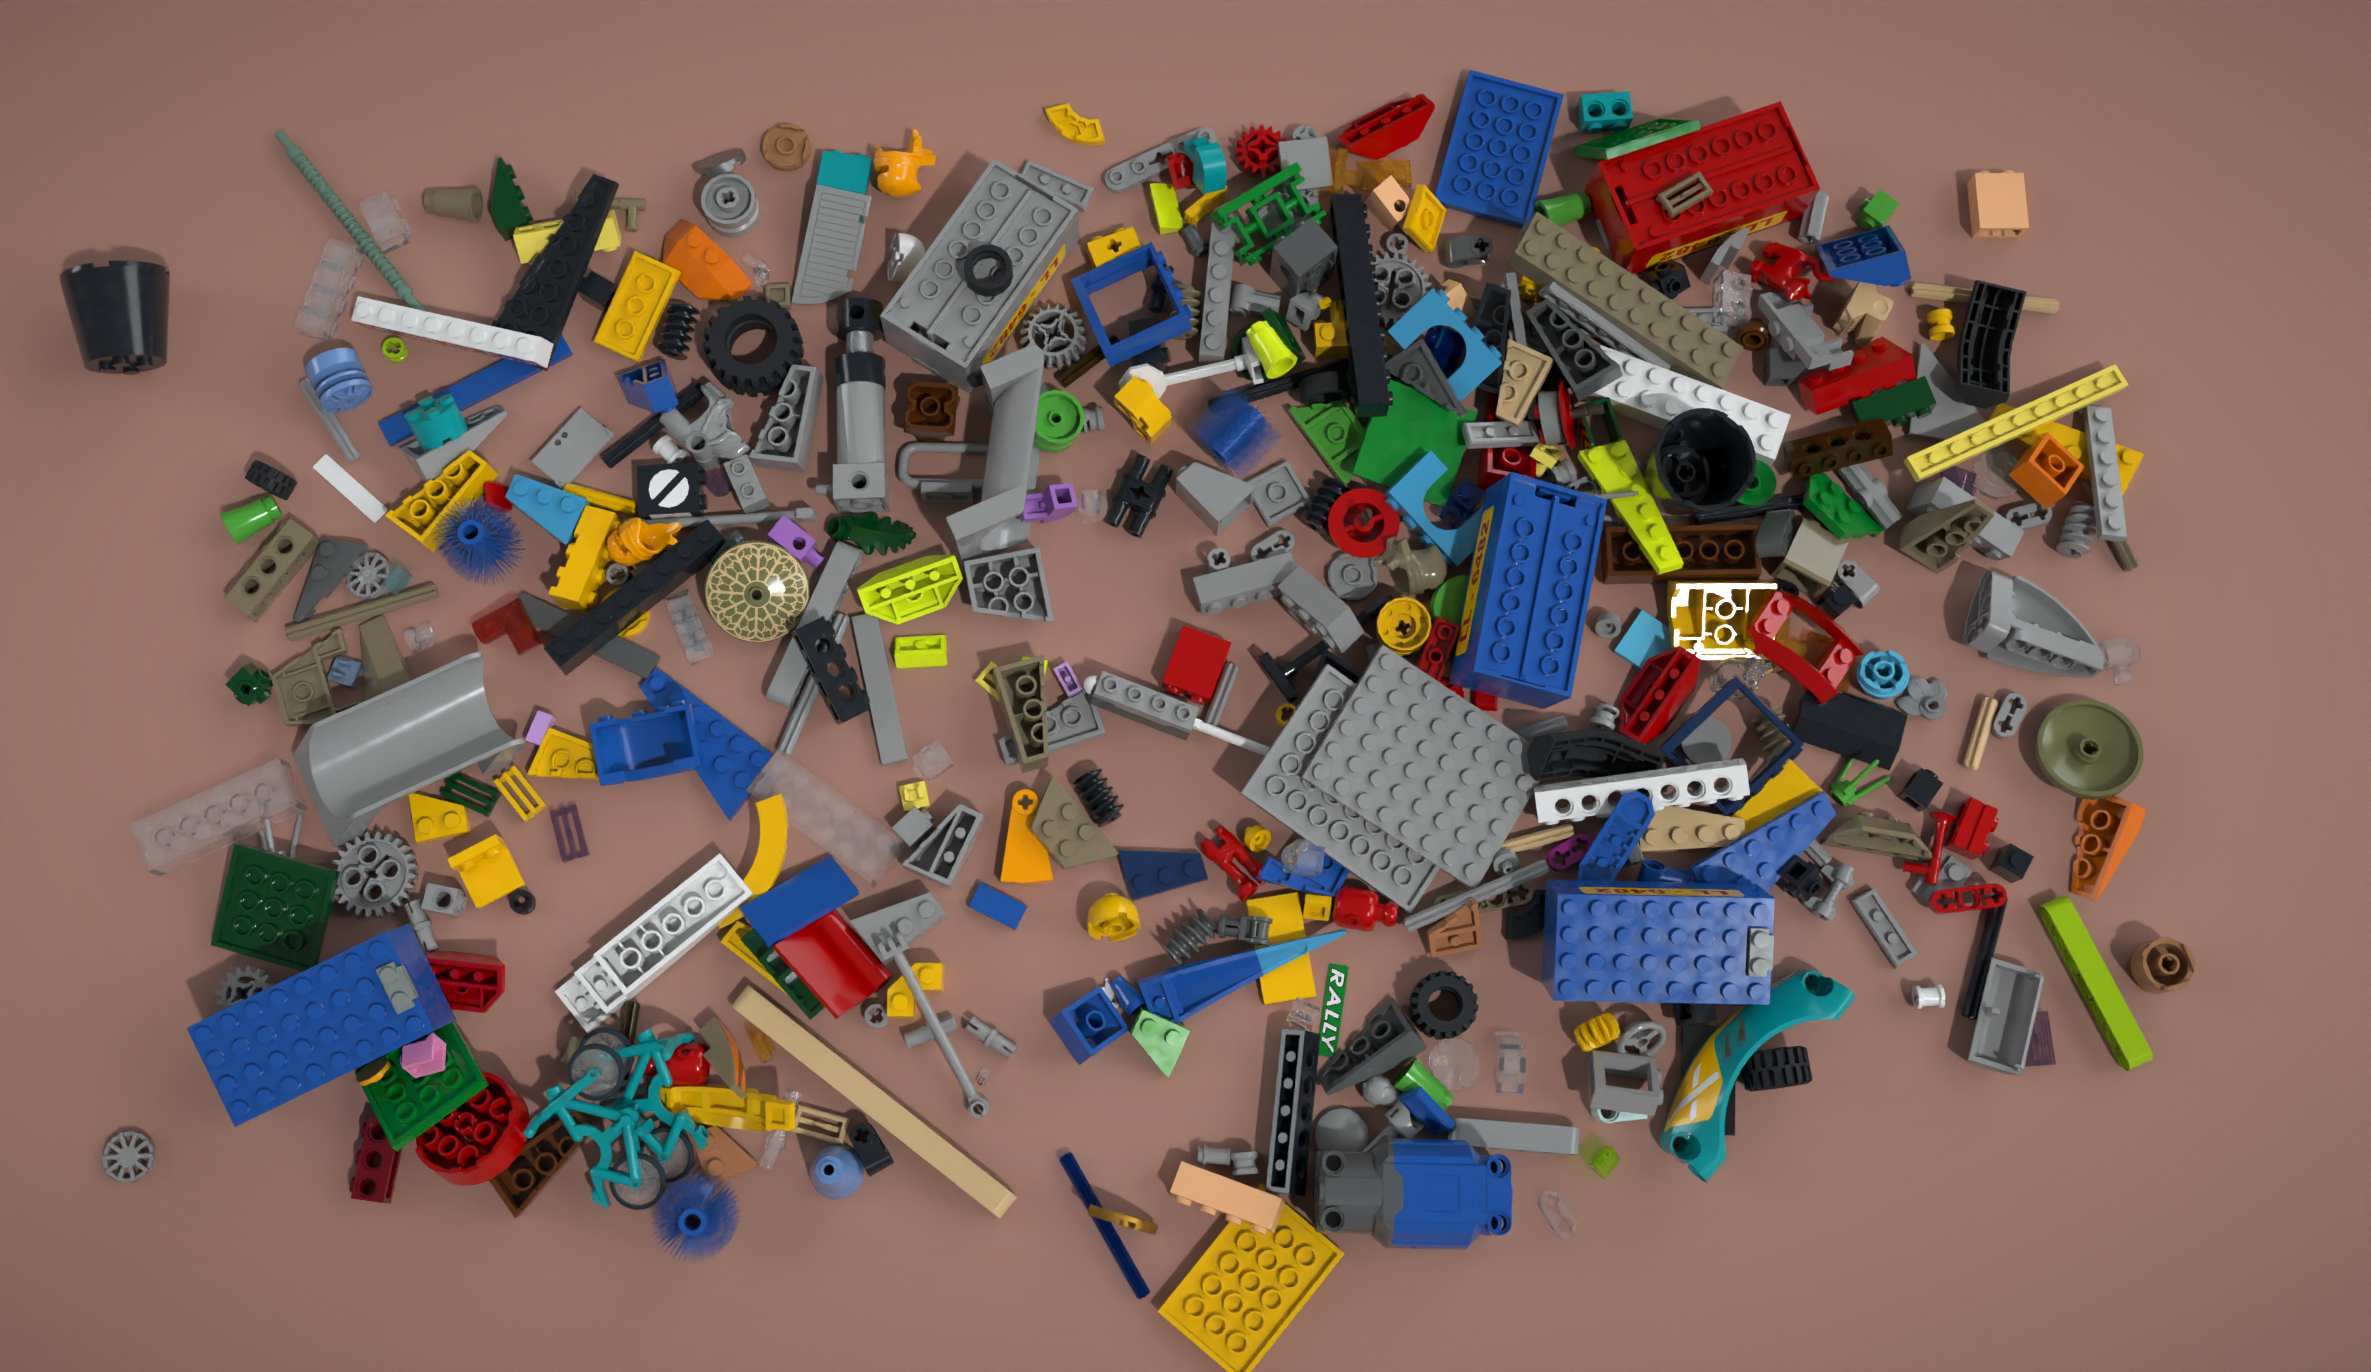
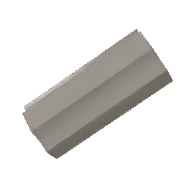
[1797,191,1829,245]

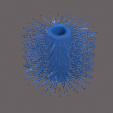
[1190,387,1282,479]
[433,497,525,586]
[652,1171,741,1263]

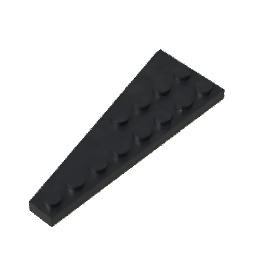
[491,174,619,371]

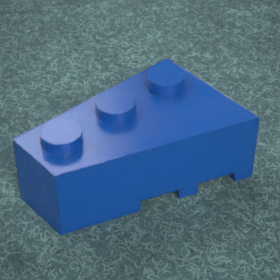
[617,359,679,414]

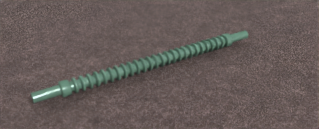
[275,130,426,311]

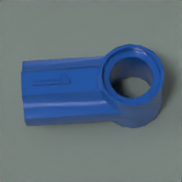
[1636,859,1692,883]

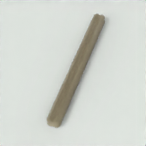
[285,584,439,641]

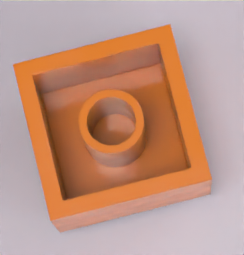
[2009,432,2085,509]

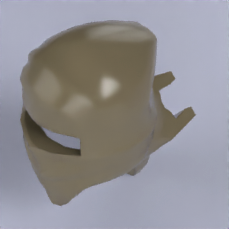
[1372,536,1447,596]

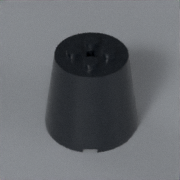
[59,261,170,375]
[1640,408,1756,515]

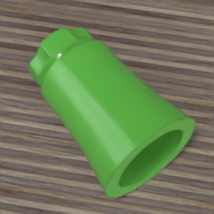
[1534,191,1591,227]
[220,495,283,545]
[1393,1058,1454,1111]

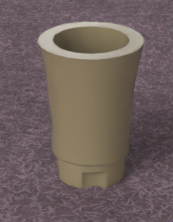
[424,188,483,223]

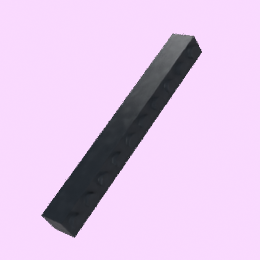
[1329,194,1393,418]

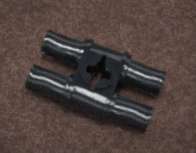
[1105,454,1173,538]

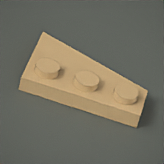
[1496,339,1554,428]

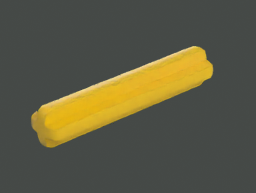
[563,483,638,515]

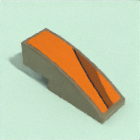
[698,1017,746,1099]

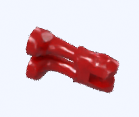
[1200,825,1266,902]

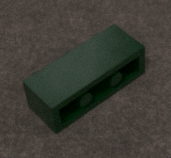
[1850,376,1936,428]

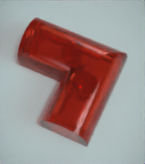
[472,598,543,656]

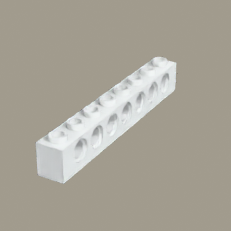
[1534,758,1750,825]

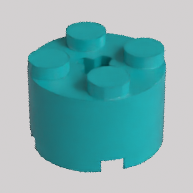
[404,394,468,450]

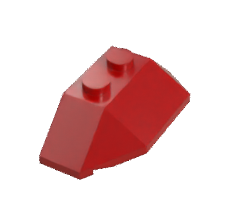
[1338,93,1435,160]
[1619,646,1701,744]
[424,951,505,1013]

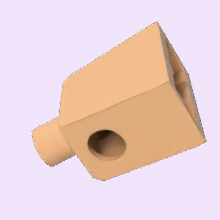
[1364,175,1411,236]

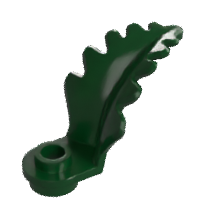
[827,512,916,556]

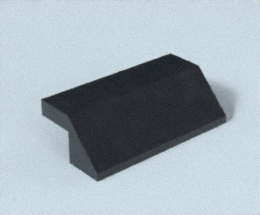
[1792,690,1908,771]

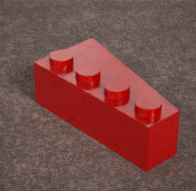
[1798,336,1916,415]

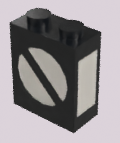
[637,462,708,520]

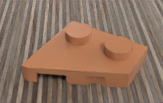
[690,1126,759,1186]

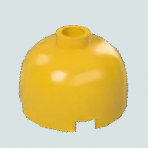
[1087,893,1140,941]

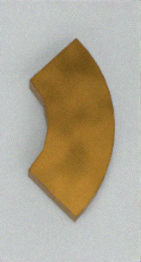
[1088,1204,1158,1235]

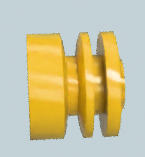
[1375,597,1431,657]

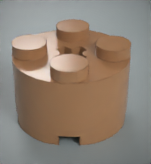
[2130,937,2196,994]

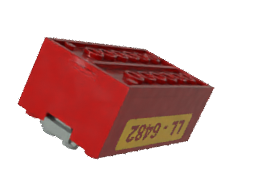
[1584,101,1821,274]

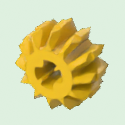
[1574,1013,1621,1052]

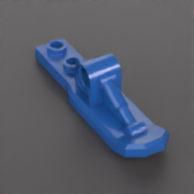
[1576,791,1655,881]

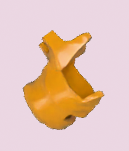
[874,129,936,198]
[607,518,682,566]

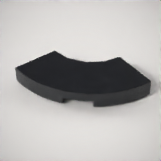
[1505,889,1545,939]

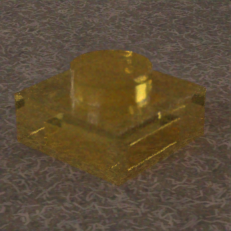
[750,1033,776,1064]

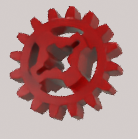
[1235,125,1287,179]

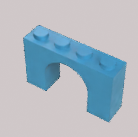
[1388,288,1502,402]
[1383,451,1483,569]

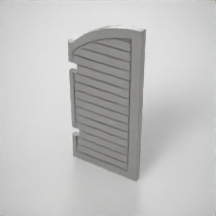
[791,184,872,305]

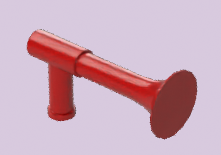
[1902,812,1957,886]

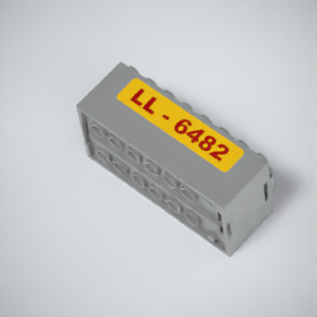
[880,158,1079,394]

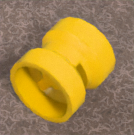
[1926,309,1955,341]

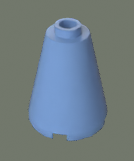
[810,1144,864,1199]

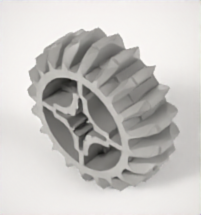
[1020,303,1087,371]

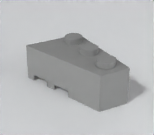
[902,804,985,890]

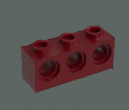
[349,1116,402,1204]

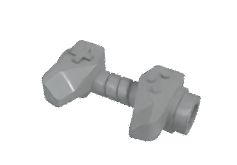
[1802,863,1855,921]

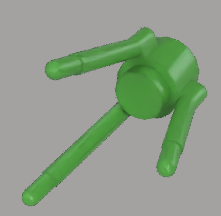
[1829,757,1891,807]

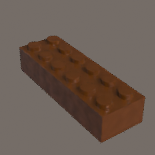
[1600,524,1762,584]

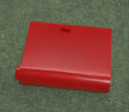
[773,909,893,1019]

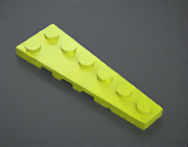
[1577,440,1684,574]

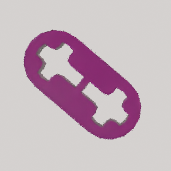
[1546,834,1593,872]

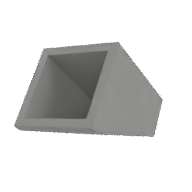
[1175,462,1256,536]

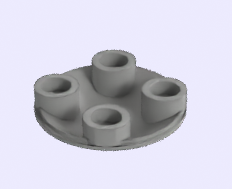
[1315,1108,1368,1152]

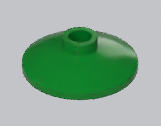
[1736,460,1777,506]

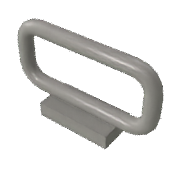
[898,442,989,503]

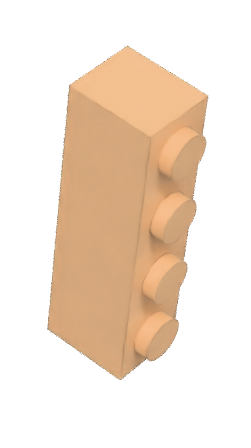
[1170,1161,1285,1235]

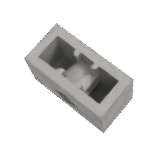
[723,454,771,514]

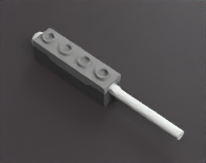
[1084,671,1270,756]

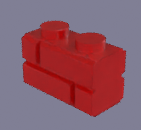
[1944,797,1999,860]

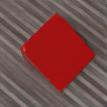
[484,482,512,514]

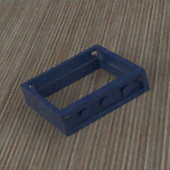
[1660,675,1804,816]

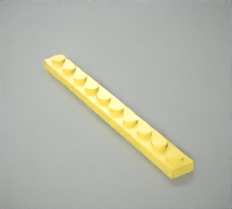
[1903,364,2129,482]

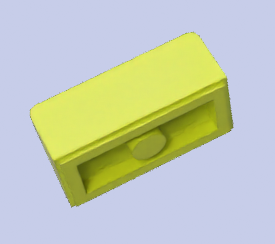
[1149,183,1184,235]
[894,635,947,668]

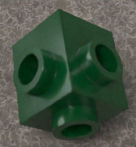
[225,663,273,707]

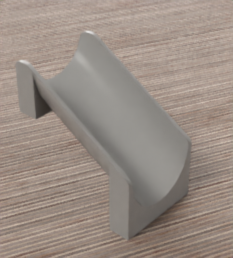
[946,345,1048,569]
[292,652,525,847]

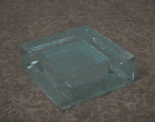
[382,565,413,595]

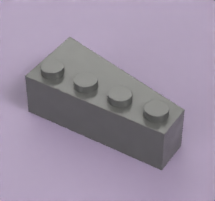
[1525,299,1623,402]

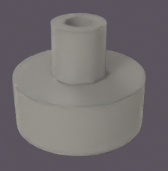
[1595,612,1621,639]
[1492,848,1519,876]

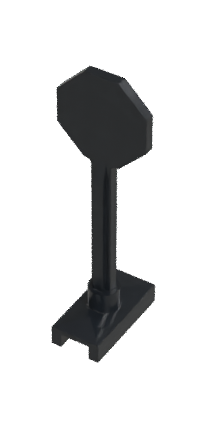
[1259,595,1393,703]

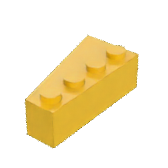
[385,450,499,553]

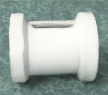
[652,435,687,464]
[1912,984,1945,1009]

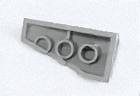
[400,405,508,483]

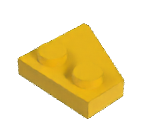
[408,793,471,844]

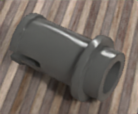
[1181,225,1209,258]

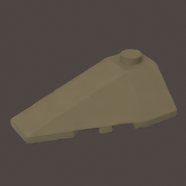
[1900,499,1995,574]
[359,615,413,701]

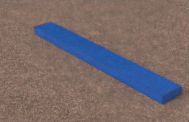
[378,334,573,447]

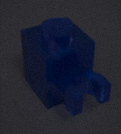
[1439,477,1485,528]

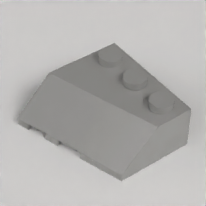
[963,547,1054,623]

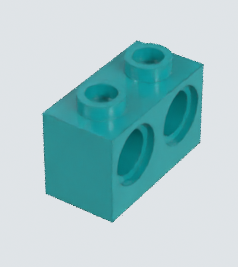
[1577,91,1633,134]

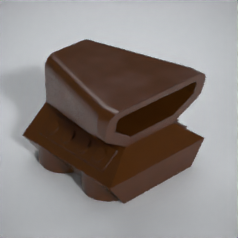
[904,381,960,443]

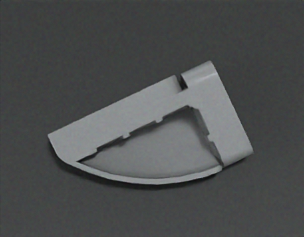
[1963,570,2104,678]

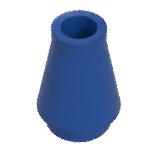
[1110,976,1146,1016]

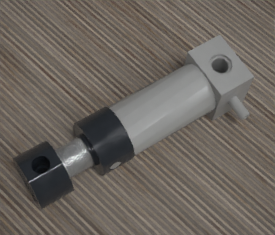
[815,298,890,514]

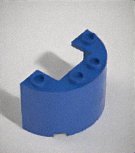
[589,699,703,786]

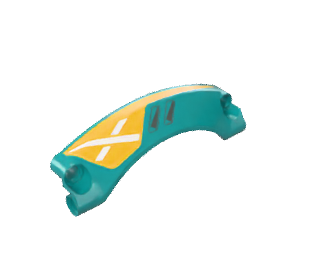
[1659,969,1856,1183]

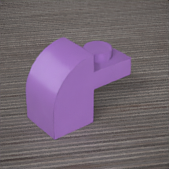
[1020,483,1078,523]

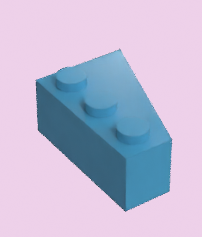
[505,474,591,548]

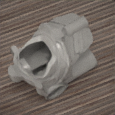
[660,382,750,470]

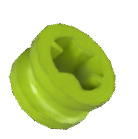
[382,337,408,363]

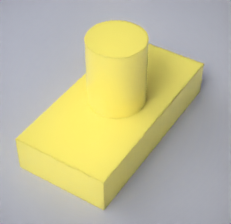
[1530,441,1564,478]

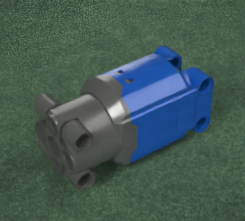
[1312,1138,1513,1250]

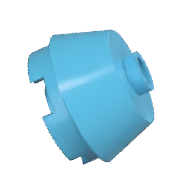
[1857,650,1910,700]

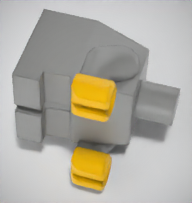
[1286,291,1331,331]

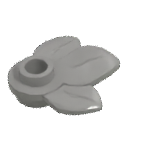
[1896,677,1947,721]

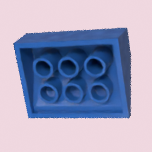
[1815,225,1911,287]

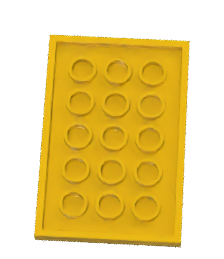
[1157,1183,1345,1372]

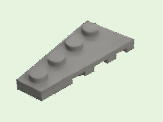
[999,689,1106,767]

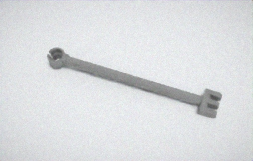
[622,507,818,528]
[877,931,990,1119]

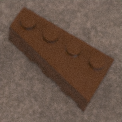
[489,1110,594,1219]

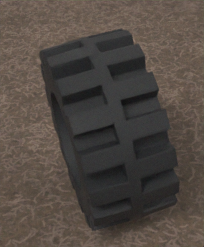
[245,460,298,500]

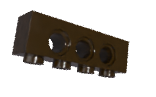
[1783,418,1893,480]

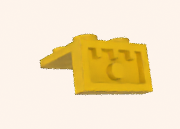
[447,834,525,909]

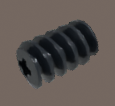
[657,304,700,360]
[1302,477,1351,535]
[1073,769,1124,828]

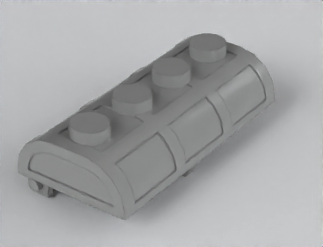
[1967,958,2045,1076]

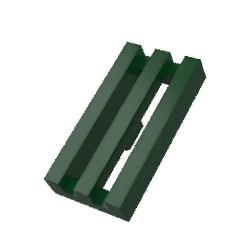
[440,773,501,817]

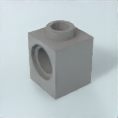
[892,806,935,850]
[421,883,467,918]

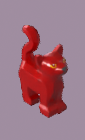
[1748,242,1836,302]

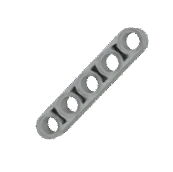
[1448,1118,1579,1155]

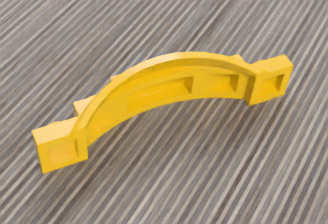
[648,1083,795,1131]

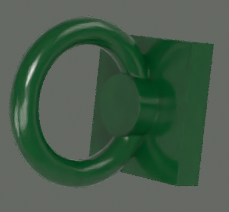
[1230,308,1307,381]

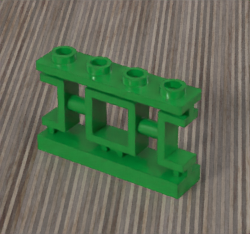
[1210,162,1326,266]

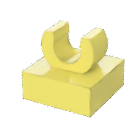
[899,781,930,813]

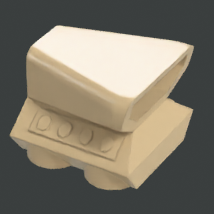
[1832,281,1894,347]

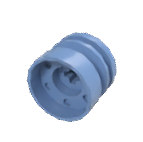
[305,348,374,413]

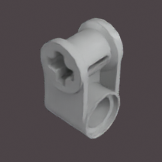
[1831,560,1880,609]

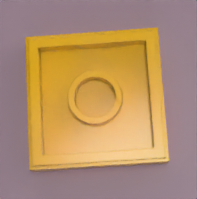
[1403,184,1447,253]

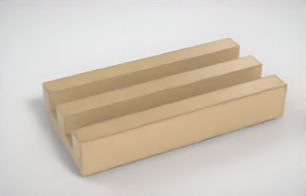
[791,1105,851,1145]

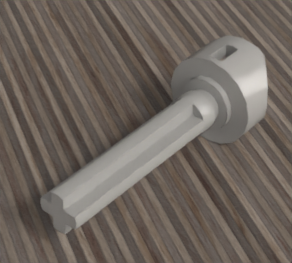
[1362,1101,1424,1152]

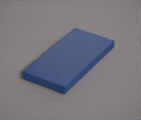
[740,855,859,948]

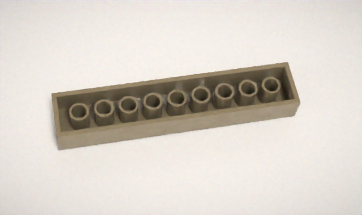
[1503,212,1744,389]

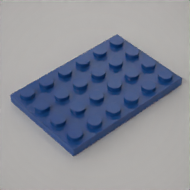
[1435,70,1564,228]

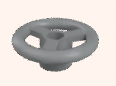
[1617,1021,1667,1057]

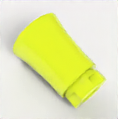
[1246,321,1297,379]

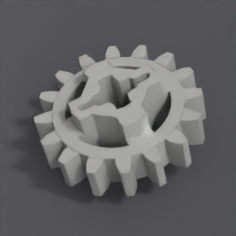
[215,966,274,1011]

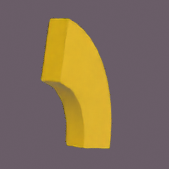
[1045,103,1105,146]

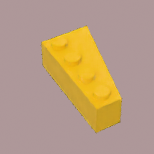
[548,505,622,614]

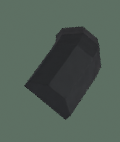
[1956,280,2027,409]
[1527,728,1665,795]

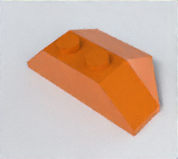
[663,220,753,301]

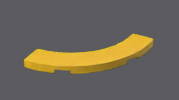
[718,794,788,929]

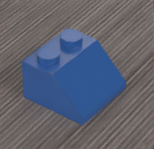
[1049,986,1130,1065]

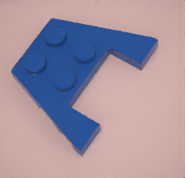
[1256,841,1349,899]

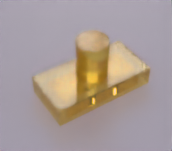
[1329,148,1363,203]
[1360,158,1412,190]
[1770,618,1806,674]

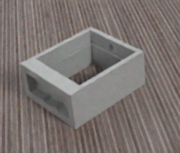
[1588,1050,1663,1116]

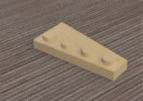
[1639,806,1745,852]

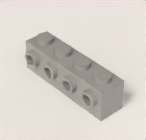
[1193,552,1296,616]

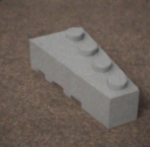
[749,365,824,473]
[1905,477,2024,561]

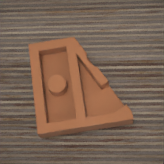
[1427,899,1483,958]

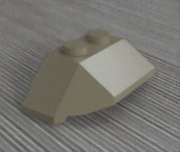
[1821,812,1932,862]

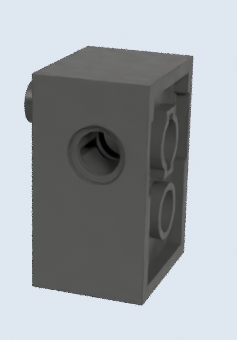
[1270,218,1338,299]

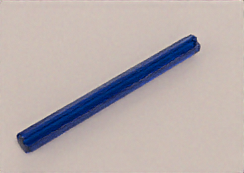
[1060,1152,1150,1299]

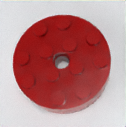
[415,1071,530,1186]

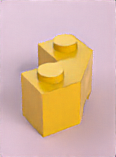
[1114,376,1172,445]
[887,963,944,1019]

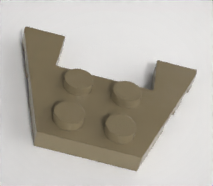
[271,629,363,727]

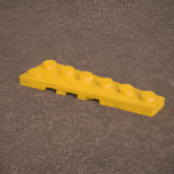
[1987,403,2144,496]

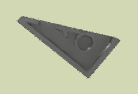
[1385,339,1467,418]
[293,537,369,623]

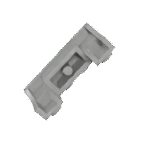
[1757,292,1854,371]

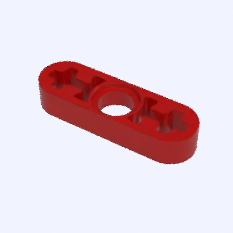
[1928,883,2007,914]

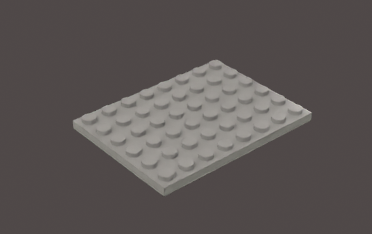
[1300,645,1539,890]
[1239,664,1439,913]

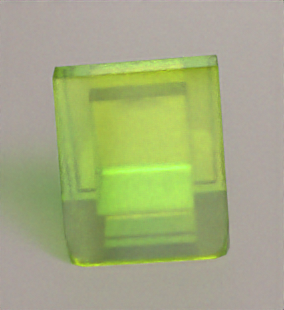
[1590,1146,1620,1179]

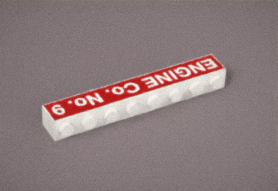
[351,296,553,368]

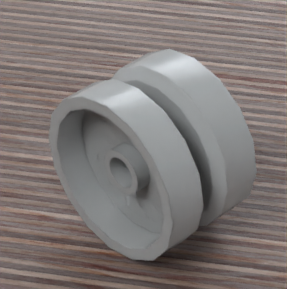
[701,173,761,238]

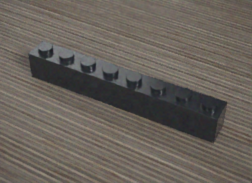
[544,519,728,676]

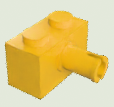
[1313,300,1348,358]

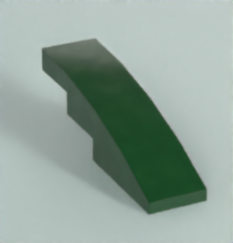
[740,929,825,1020]

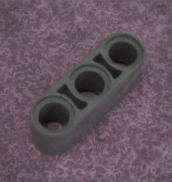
[1756,509,1796,558]

